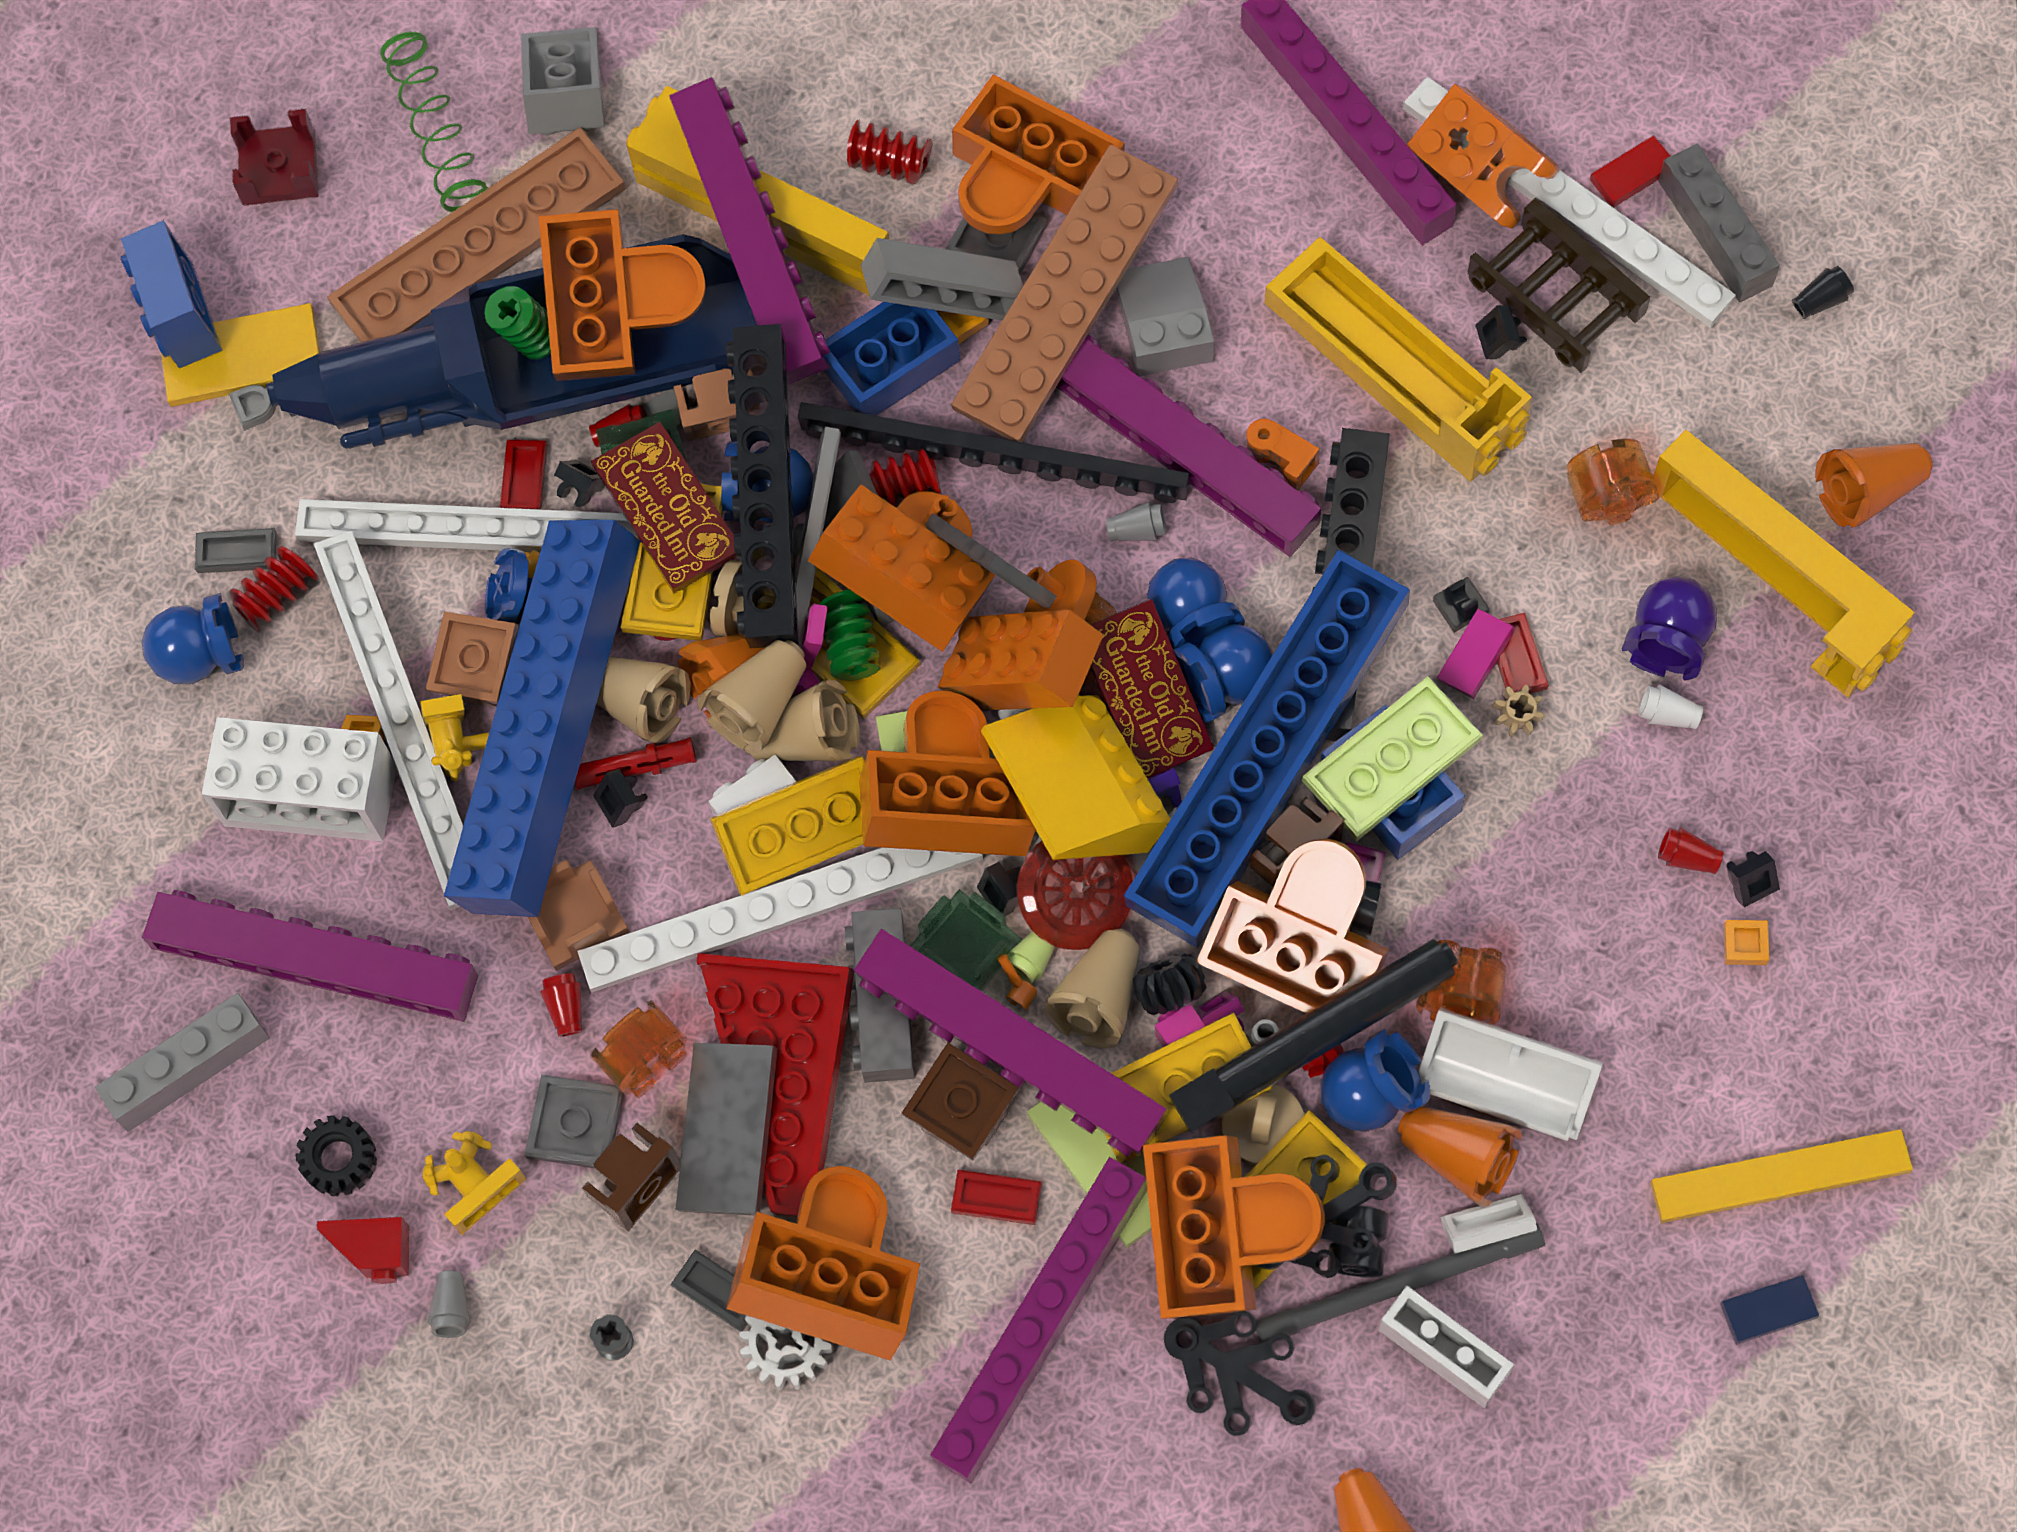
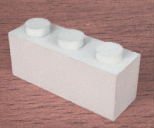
[1378,1286,1514,1409]

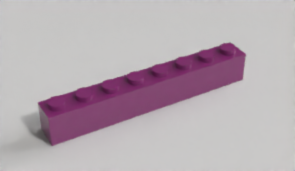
[1241,0,1457,246]
[669,77,830,385]
[1056,335,1321,558]
[142,890,479,1022]
[853,928,1169,1157]
[930,1156,1147,1484]

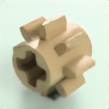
[1492,685,1545,737]

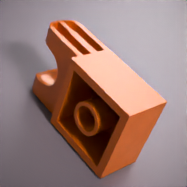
[1407,83,1560,229]

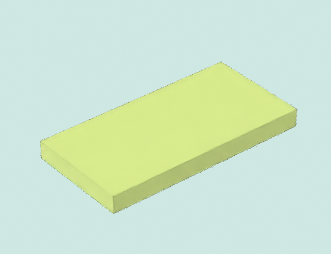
[1302,676,1483,841]
[1026,1102,1151,1248]

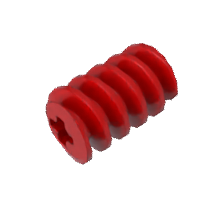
[847,119,933,185]
[868,449,942,507]
[229,546,319,633]

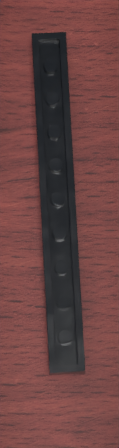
[797,402,1189,503]

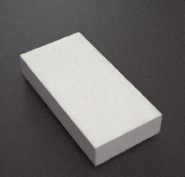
[1441,1194,1537,1254]

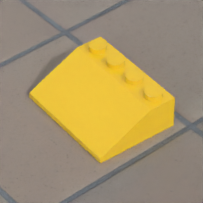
[981,695,1171,860]

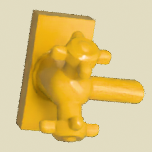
[420,694,489,782]
[422,1131,527,1235]

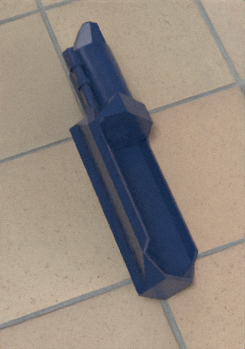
[267,234,758,449]

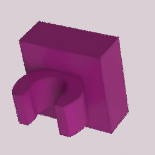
[1194,990,1245,1031]

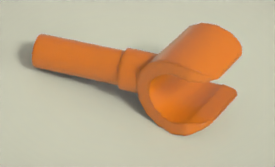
[998,954,1037,1010]

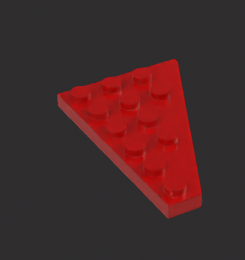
[696,953,854,1217]

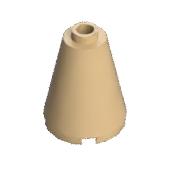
[697,640,806,753]
[596,656,691,743]
[744,680,859,761]
[1044,929,1140,1048]

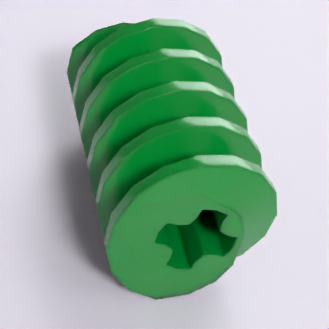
[484,286,551,360]
[820,590,881,681]

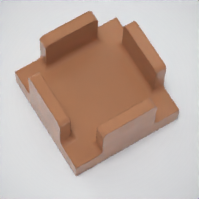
[674,368,762,442]
[425,611,520,708]
[528,860,629,971]

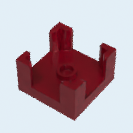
[230,108,319,206]

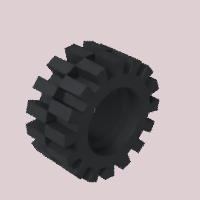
[295,1115,377,1197]

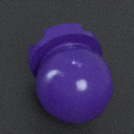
[1621,576,1717,680]

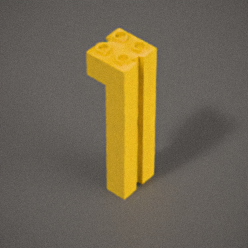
[626,85,889,296]
[1265,237,1532,482]
[1650,429,1915,698]

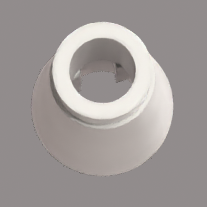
[1639,685,1703,729]

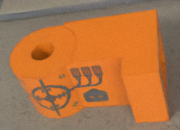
[1247,419,1320,491]

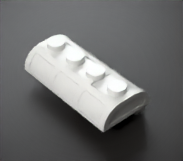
[1418,1007,1603,1141]

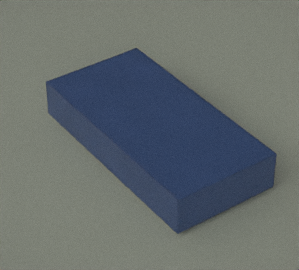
[1720,1275,1819,1345]

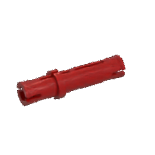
[575,737,697,790]

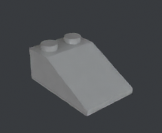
[521,27,605,135]
[1116,257,1214,376]

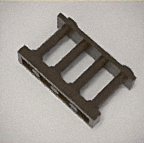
[1467,198,1650,373]

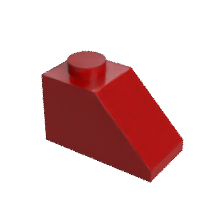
[317,1217,409,1284]

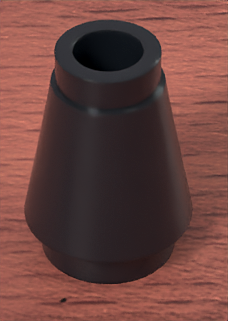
[1792,266,1854,319]

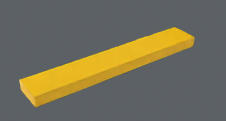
[1650,1129,1913,1223]

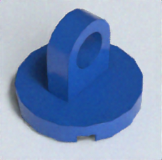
[485,547,533,623]

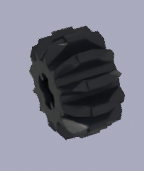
[1133,953,1207,1015]

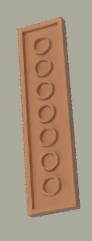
[327,127,626,342]
[951,144,1179,442]

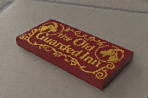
[591,422,736,594]
[1090,599,1214,779]

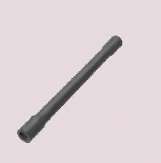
[1256,1222,1545,1343]

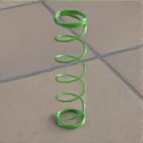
[380,31,488,212]

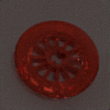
[1017,841,1133,950]

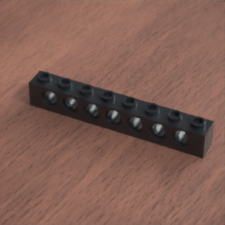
[726,324,799,648]
[1312,428,1390,741]

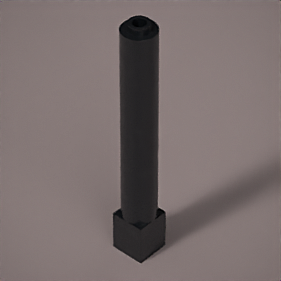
[1169,939,1458,1134]

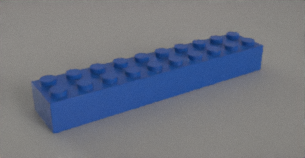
[444,520,640,917]
[1124,550,1410,948]

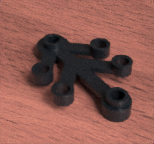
[1257,1155,1397,1278]
[1164,1311,1316,1436]

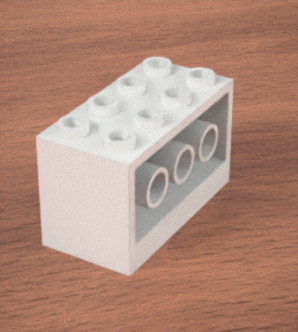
[201,717,397,842]

